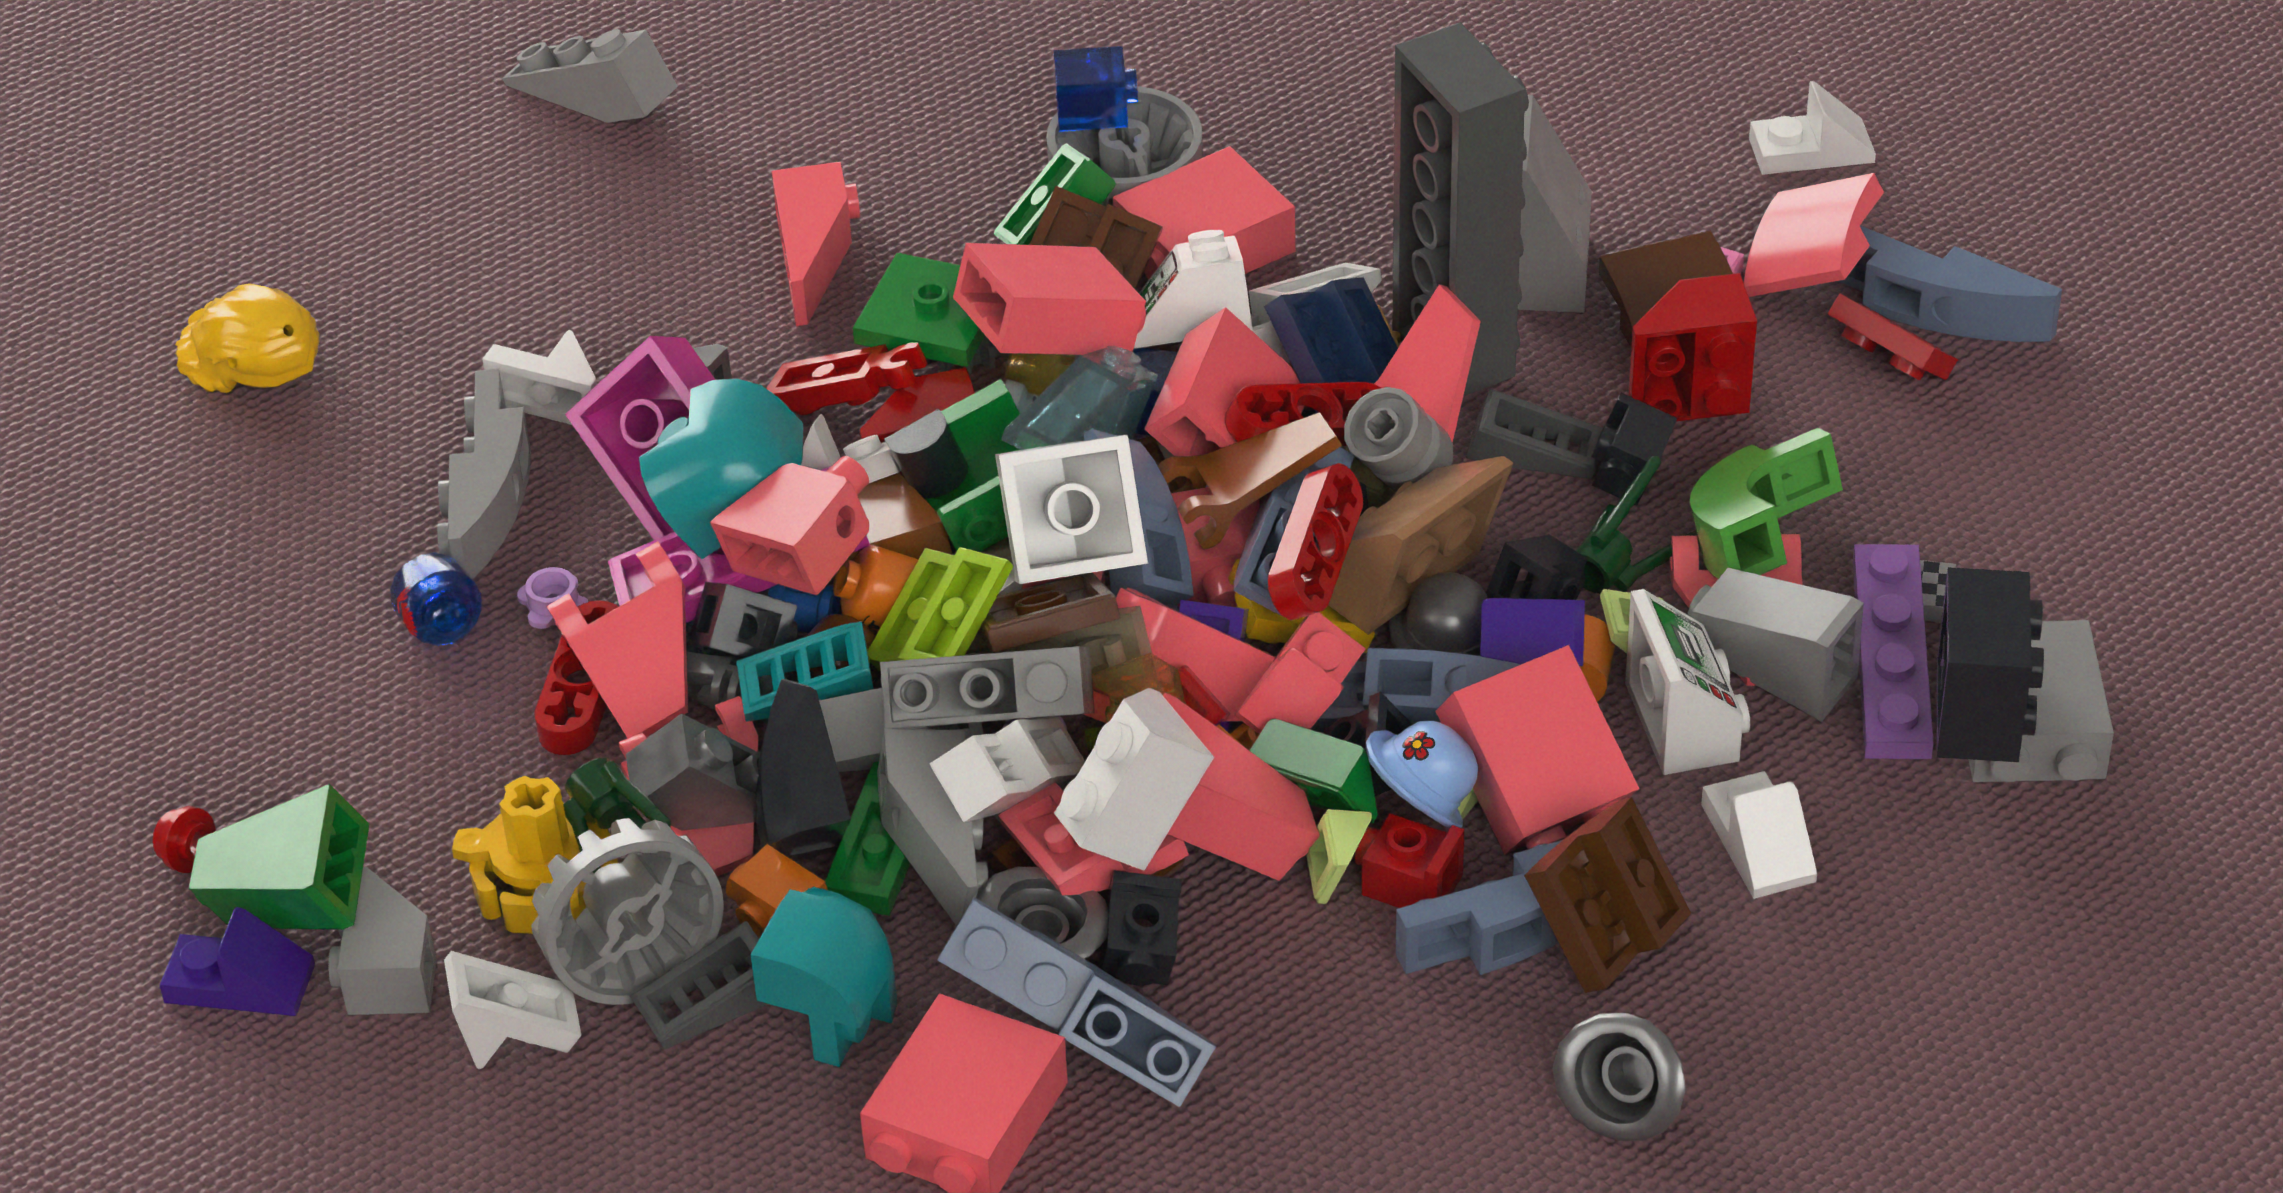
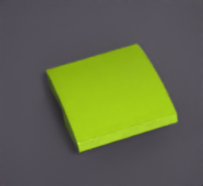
[868,547,1014,670]

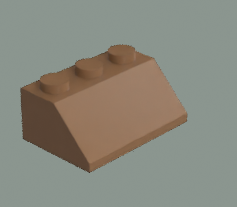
[1328,456,1514,635]

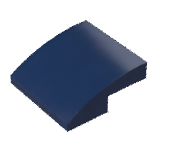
[1264,277,1398,414]

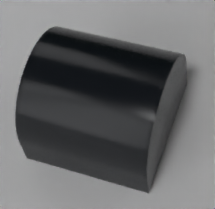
[884,409,969,499]

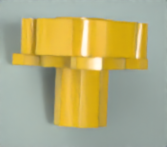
[452,776,618,934]

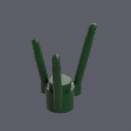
[1575,456,1699,594]
[563,758,671,873]

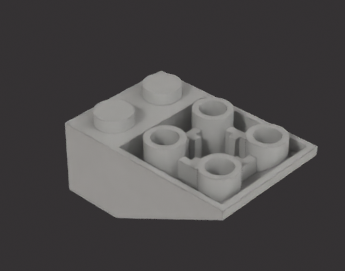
[1518,95,1592,313]

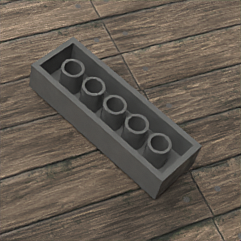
[1392,22,1529,396]

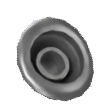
[1389,572,1487,656]
[976,867,1108,959]
[1552,1013,1686,1141]

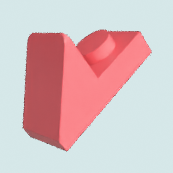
[1235,612,1366,735]

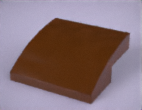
[1030,186,1163,290]
[1599,230,1733,347]
[1524,797,1691,993]

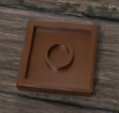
[977,573,1120,653]

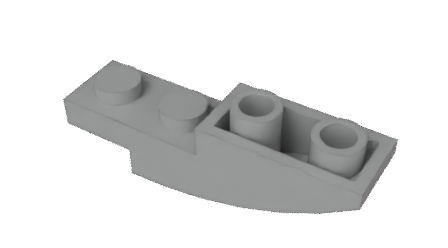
[437,369,531,585]

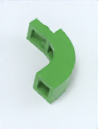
[1690,428,1843,579]

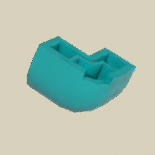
[639,379,804,559]
[750,887,898,1067]

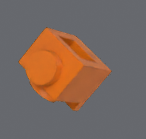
[726,844,828,939]

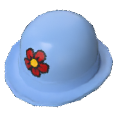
[1366,721,1478,828]

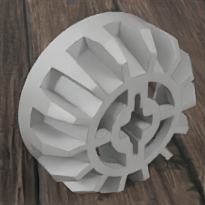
[1047,86,1203,206]
[531,818,724,1005]

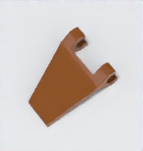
[1158,412,1342,549]

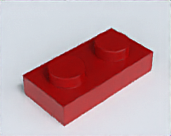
[1828,293,1958,380]

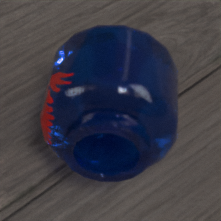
[390,552,482,646]

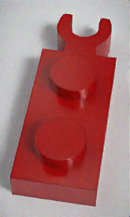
[766,343,928,415]

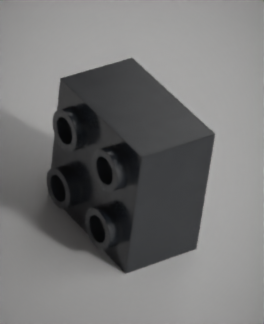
[1937,567,2044,762]

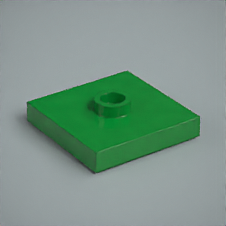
[853,253,985,367]

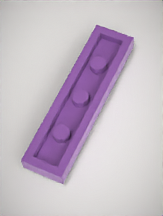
[1853,544,1933,759]

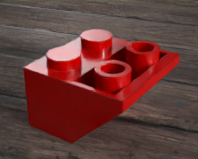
[1629,273,1757,422]

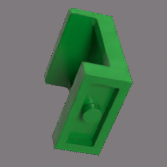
[924,379,1041,552]

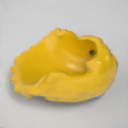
[175,283,320,393]

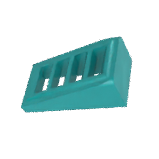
[736,621,874,722]

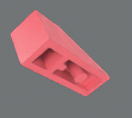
[771,162,860,326]

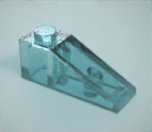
[1001,346,1158,450]

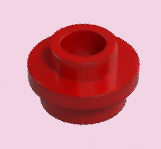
[153,806,216,873]

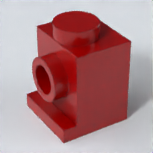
[1355,813,1465,908]

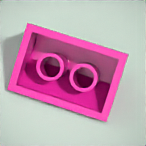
[565,336,716,540]

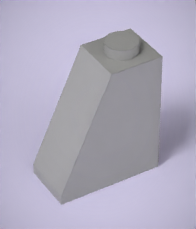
[1688,568,1864,722]

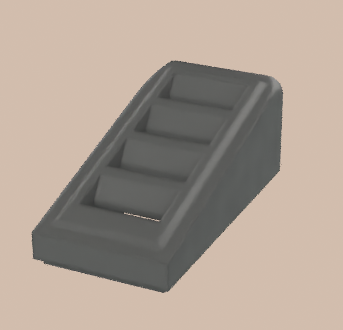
[1466,388,1603,479]
[630,921,767,1049]

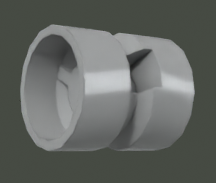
[1344,387,1453,493]

